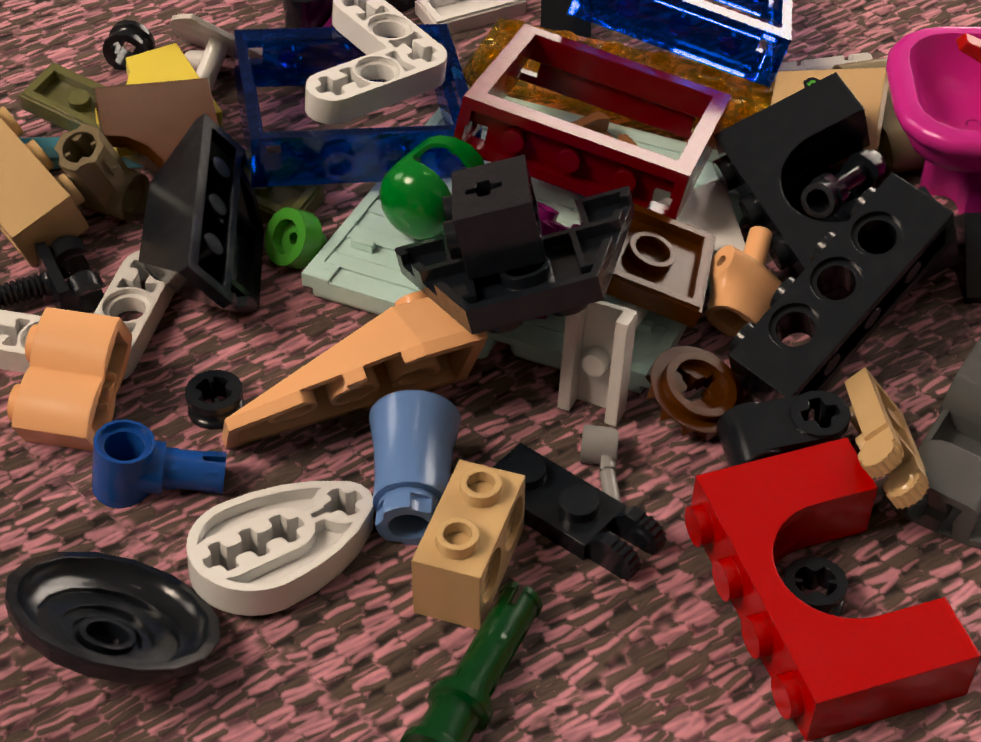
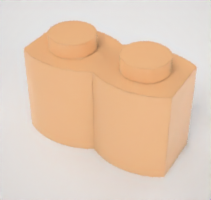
[7,307,132,451]

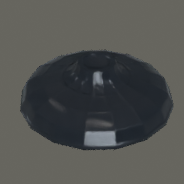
[4,552,221,685]

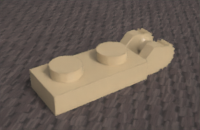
[844,367,930,510]

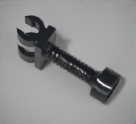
[0,235,106,313]

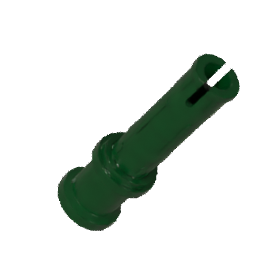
[400,582,543,742]

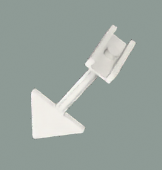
[557,180,745,427]

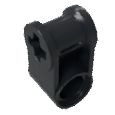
[716,390,851,467]

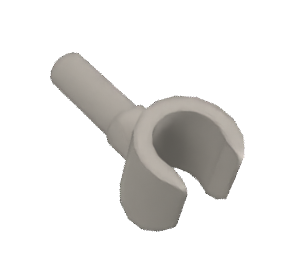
[580,424,621,502]

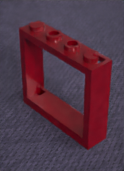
[453,24,732,220]

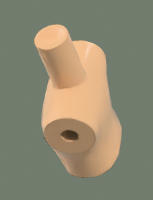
[705,226,782,337]

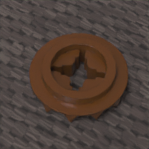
[645,346,745,441]

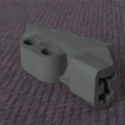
[890,337,981,548]

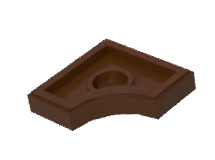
[94,78,219,169]

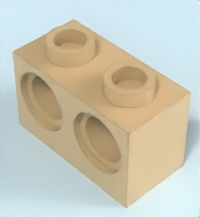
[411,459,525,630]

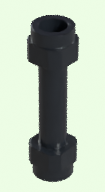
[801,149,886,219]

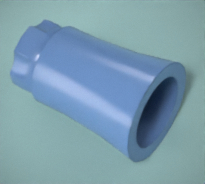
[369,390,461,545]

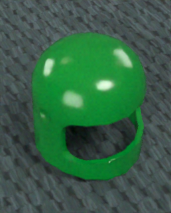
[379,135,485,240]

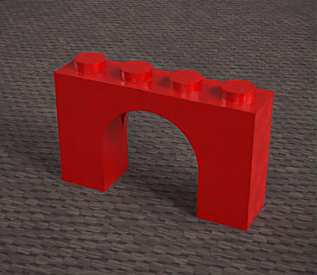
[684,437,981,742]

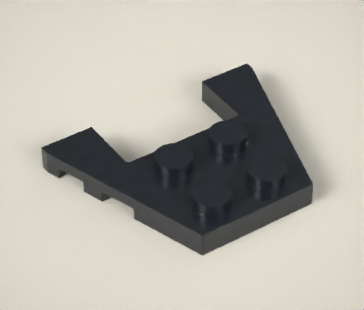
[395,186,635,335]

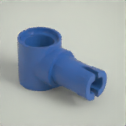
[92,420,227,509]

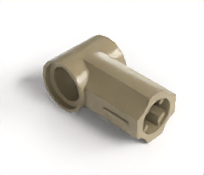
[54,124,150,223]

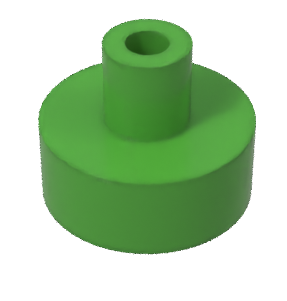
[265,207,327,269]

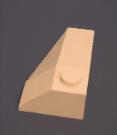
[222,291,488,449]

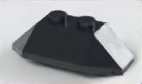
[138,113,264,314]

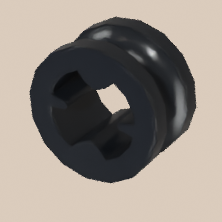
[102,20,155,70]
[185,370,245,430]
[783,556,848,616]

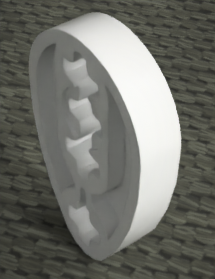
[186,481,373,616]

